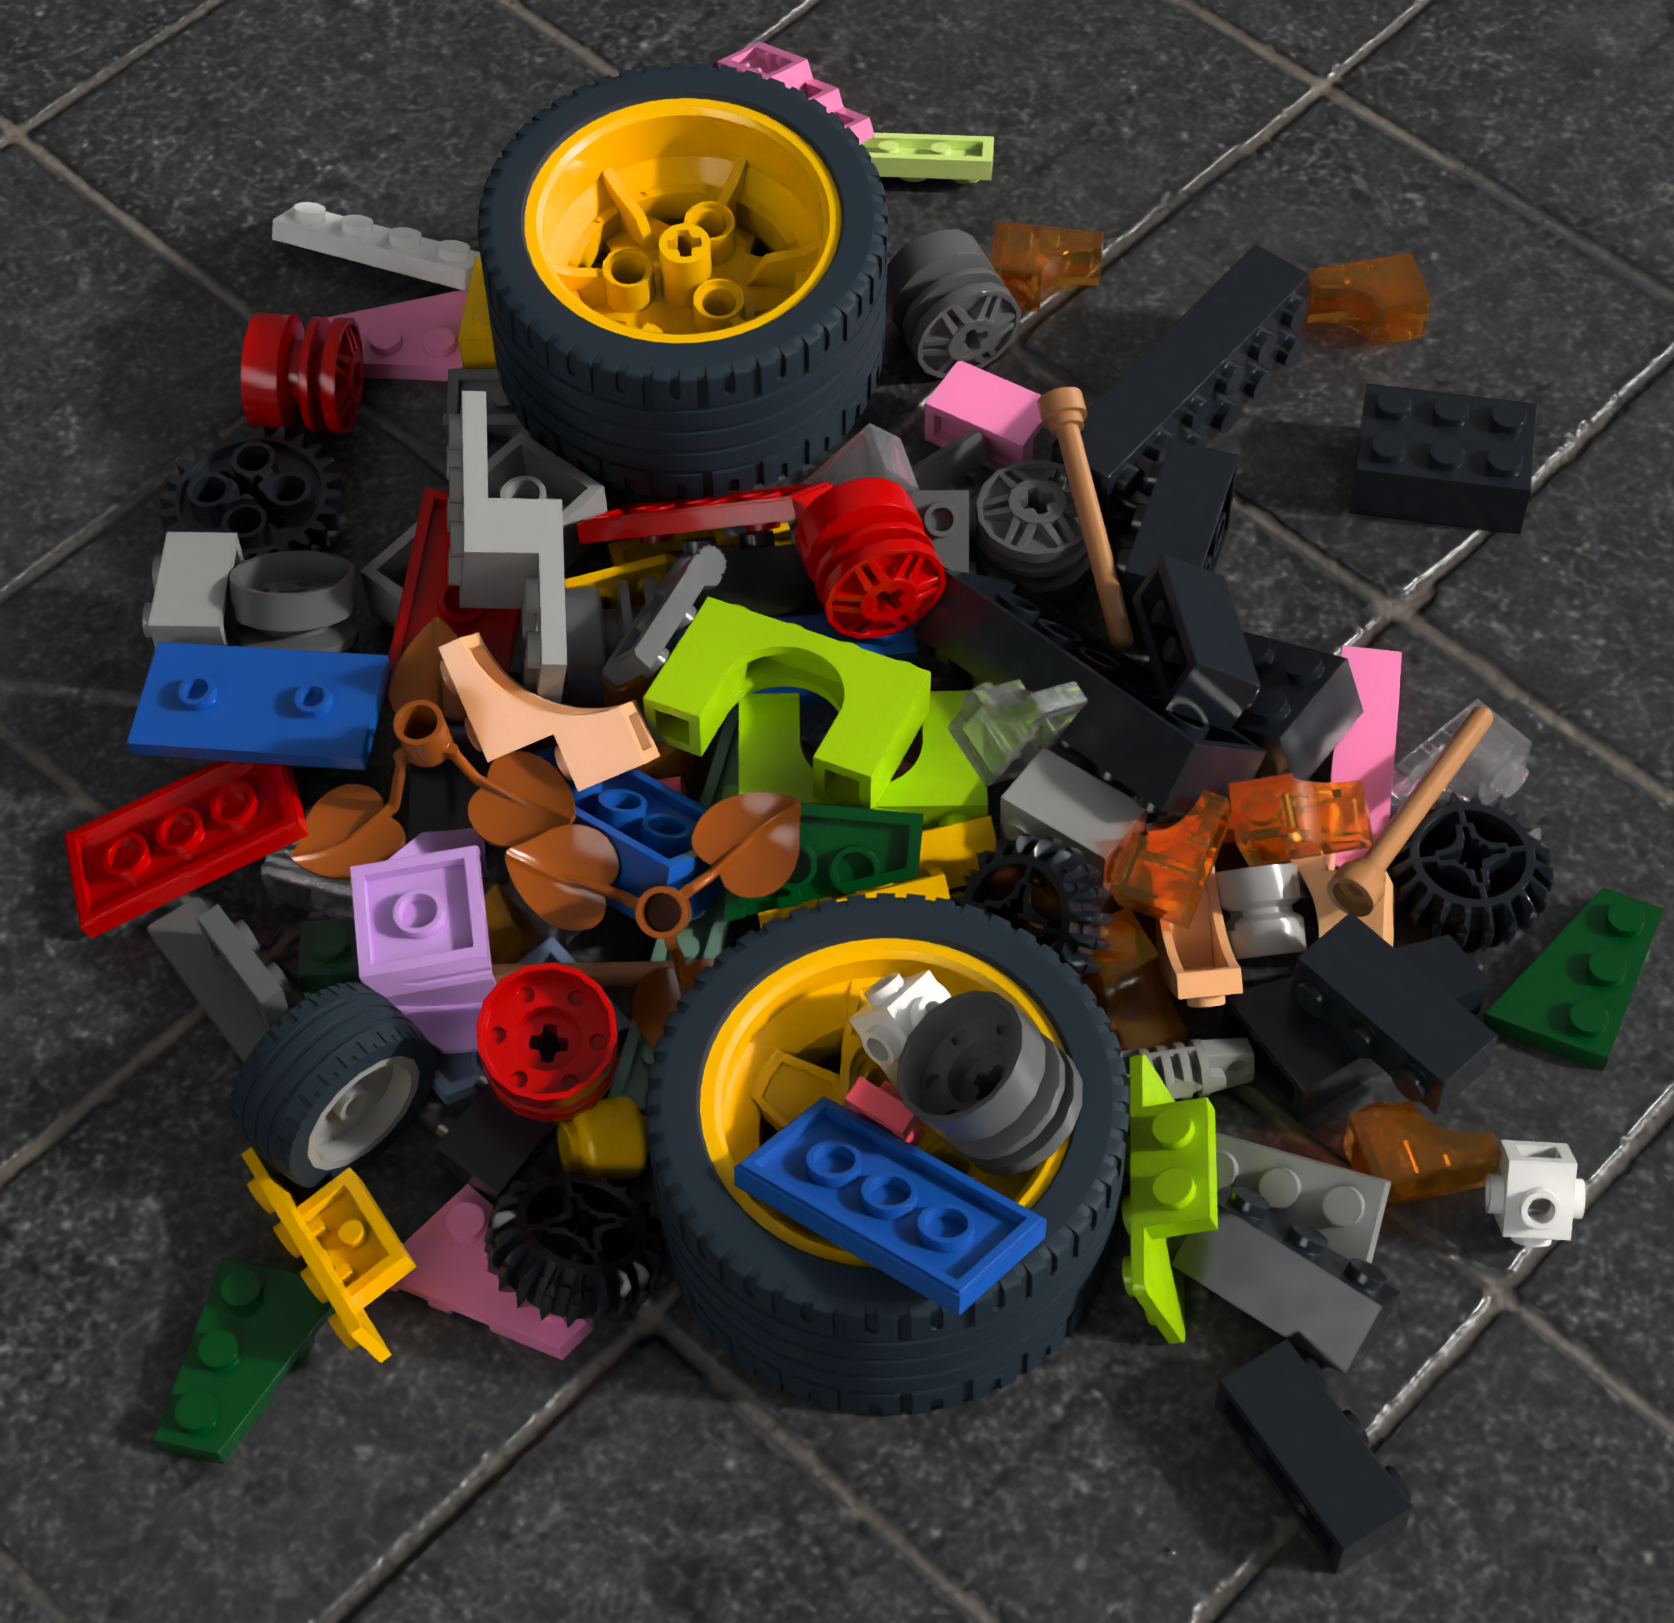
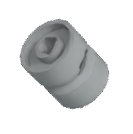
[1215,863,1307,960]

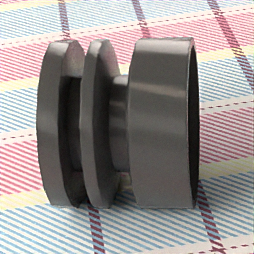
[886,229,1021,378]
[975,459,1093,611]
[230,550,360,654]
[565,576,676,708]
[897,990,1083,1176]

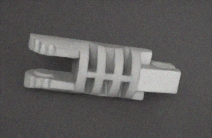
[1120,1037,1255,1100]

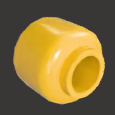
[557,1096,650,1183]

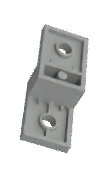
[446,391,567,704]

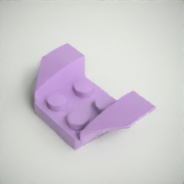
[350,828,496,1054]

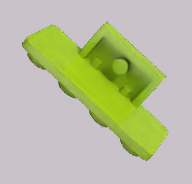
[1122,1054,1218,1344]

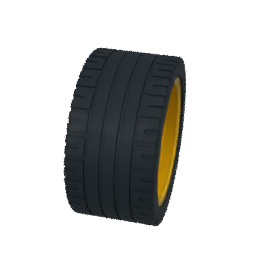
[478,63,888,499]
[645,893,1130,1415]

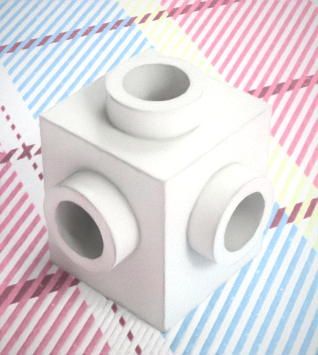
[849,970,951,1085]
[1485,1140,1585,1247]

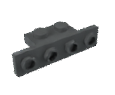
[147,897,293,1063]

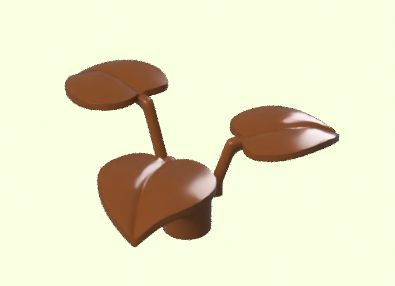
[291,617,576,881]
[505,791,801,1049]

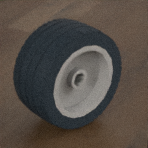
[230,982,437,1189]

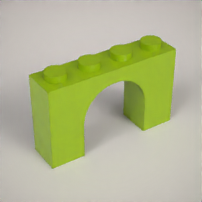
[643,596,931,808]
[739,690,988,831]

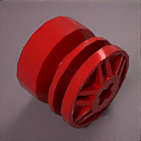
[241,312,364,435]
[794,477,946,639]
[476,962,619,1123]

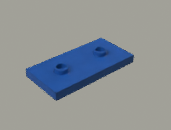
[126,642,392,770]
[734,1096,1047,1316]

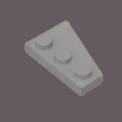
[1216,1132,1392,1263]

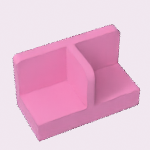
[925,361,1043,466]

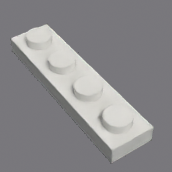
[272,202,481,291]

